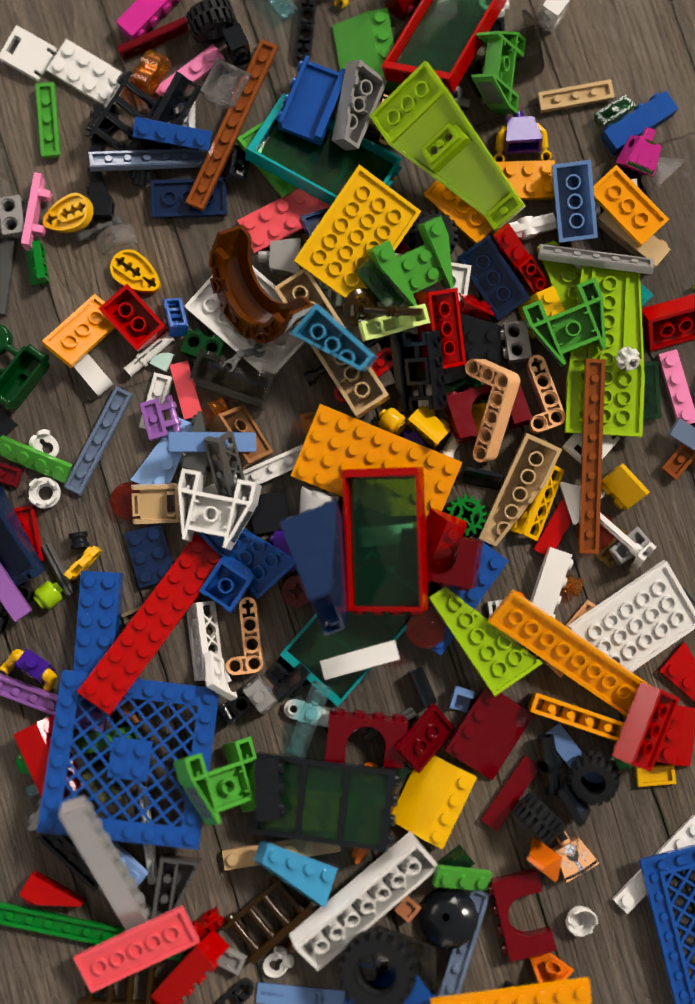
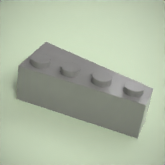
[331,59,387,151]

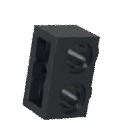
[222,23,252,66]

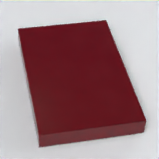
[395,703,455,773]

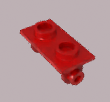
[459,292,495,321]
[191,906,225,941]

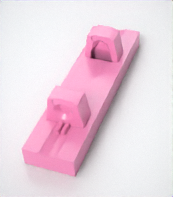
[21,172,52,251]

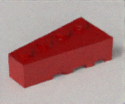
[151,929,230,1004]

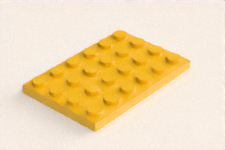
[293,165,421,305]

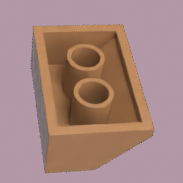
[206,404,273,470]

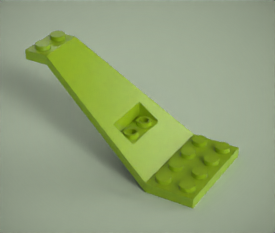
[369,61,526,231]

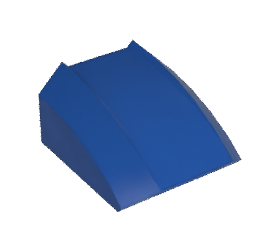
[199,557,254,613]

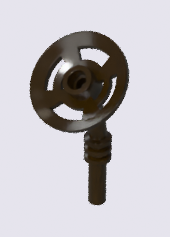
[343,288,422,327]

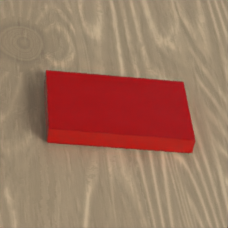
[14,505,45,562]

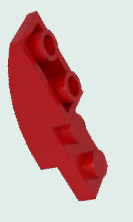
[492,223,550,295]

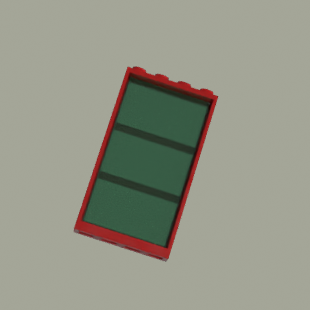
[381,0,507,93]
[342,467,428,615]

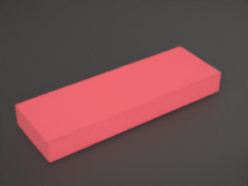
[169,360,202,420]

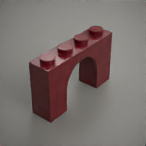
[445,383,533,444]
[396,527,483,591]
[325,708,408,769]
[488,868,557,962]

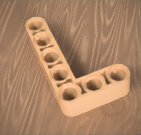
[465,359,520,462]

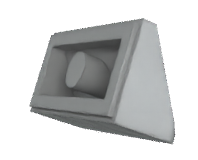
[609,526,650,566]

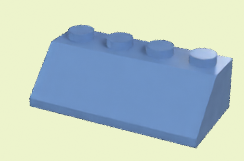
[551,160,598,244]

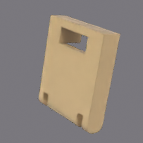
[131,483,180,524]

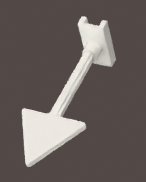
[560,482,656,570]

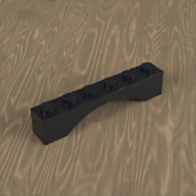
[86,104,119,221]

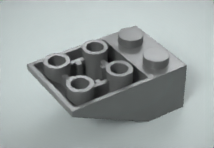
[180,411,211,477]

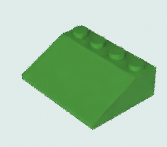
[332,8,400,91]

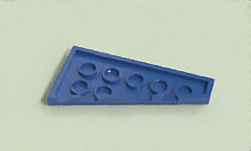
[198,528,296,600]

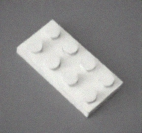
[46,39,130,104]

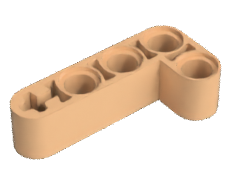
[526,355,566,434]
[226,597,264,675]

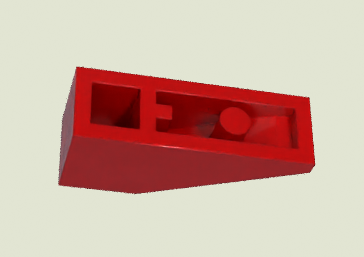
[19,870,86,907]

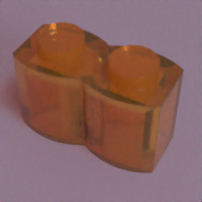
[129,49,172,94]

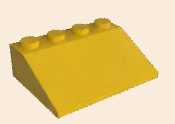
[393,755,477,849]

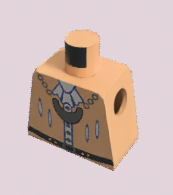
[553,830,599,882]

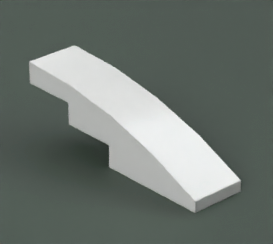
[320,640,400,680]

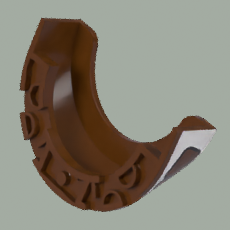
[209,225,314,343]

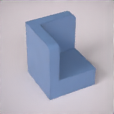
[448,685,475,712]

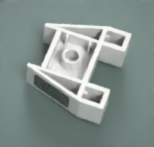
[178,468,262,550]

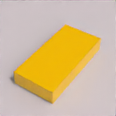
[634,764,676,787]

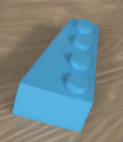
[290,304,378,372]
[253,841,338,907]

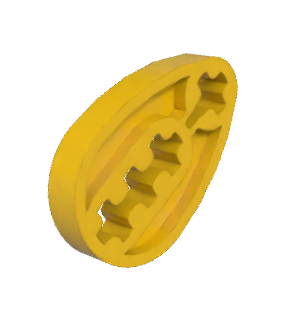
[43,193,93,233]
[110,249,161,293]

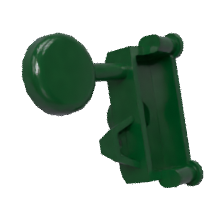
[0,324,50,410]

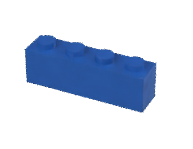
[600,91,679,155]
[133,117,212,152]

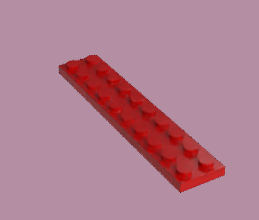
[77,535,221,715]

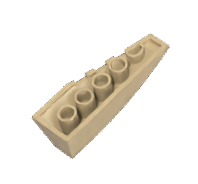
[478,432,562,546]

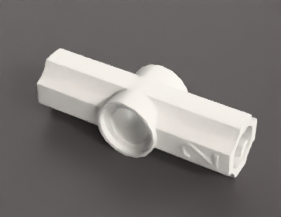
[509,213,557,240]

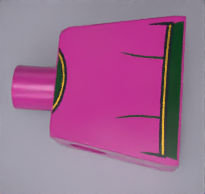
[616,127,661,177]

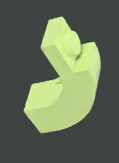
[358,304,430,342]

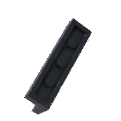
[141,71,202,150]
[37,832,99,892]

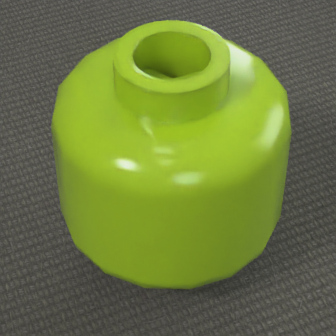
[33,581,63,610]

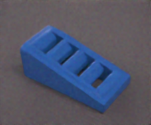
[162,298,189,337]

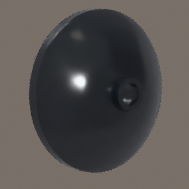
[419,887,478,949]

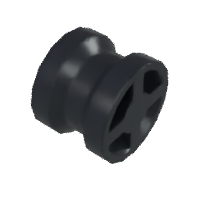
[68,531,90,550]

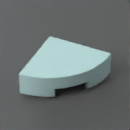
[149,353,175,372]

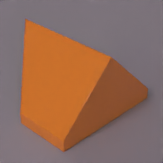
[527,836,562,883]
[529,953,575,983]

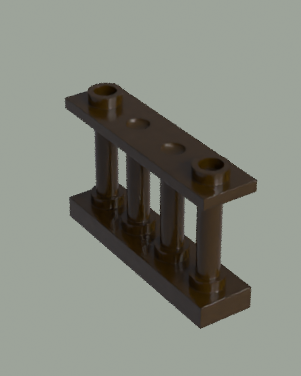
[223,875,314,965]
[77,960,163,1004]

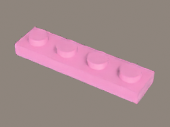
[154,44,225,97]
[657,349,695,424]

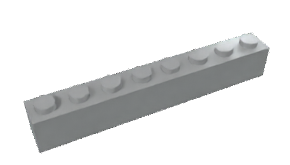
[58,795,153,931]

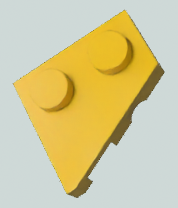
[64,546,103,580]

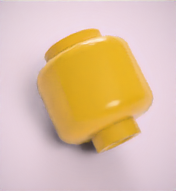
[378,408,407,435]

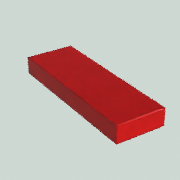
[532,500,572,556]

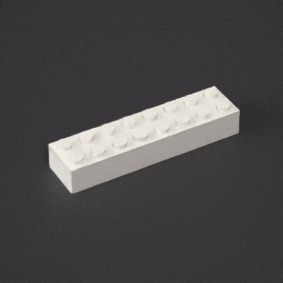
[289,831,438,971]

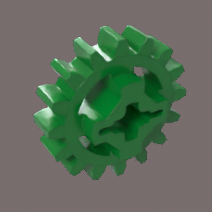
[446,494,487,536]

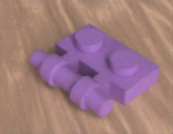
[140,395,182,441]

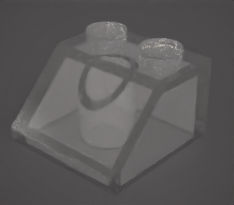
[200,58,251,108]

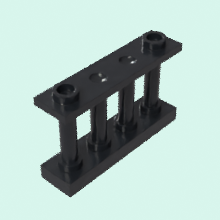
[84,71,163,151]

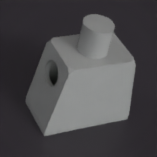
[258,238,301,277]

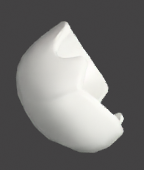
[566,906,598,937]

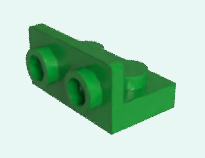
[25,240,50,286]

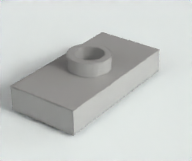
[216,947,247,976]

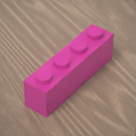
[116,0,181,40]

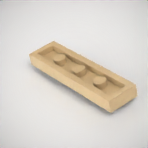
[537,79,615,113]

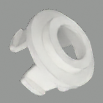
[28,477,61,509]

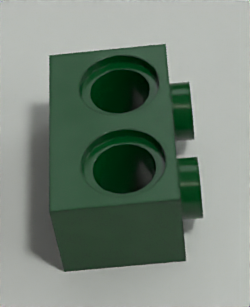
[180,329,225,367]

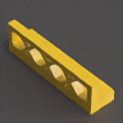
[510,465,565,542]

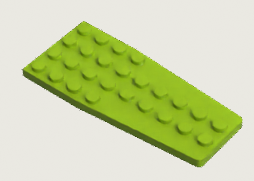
[564,265,645,438]

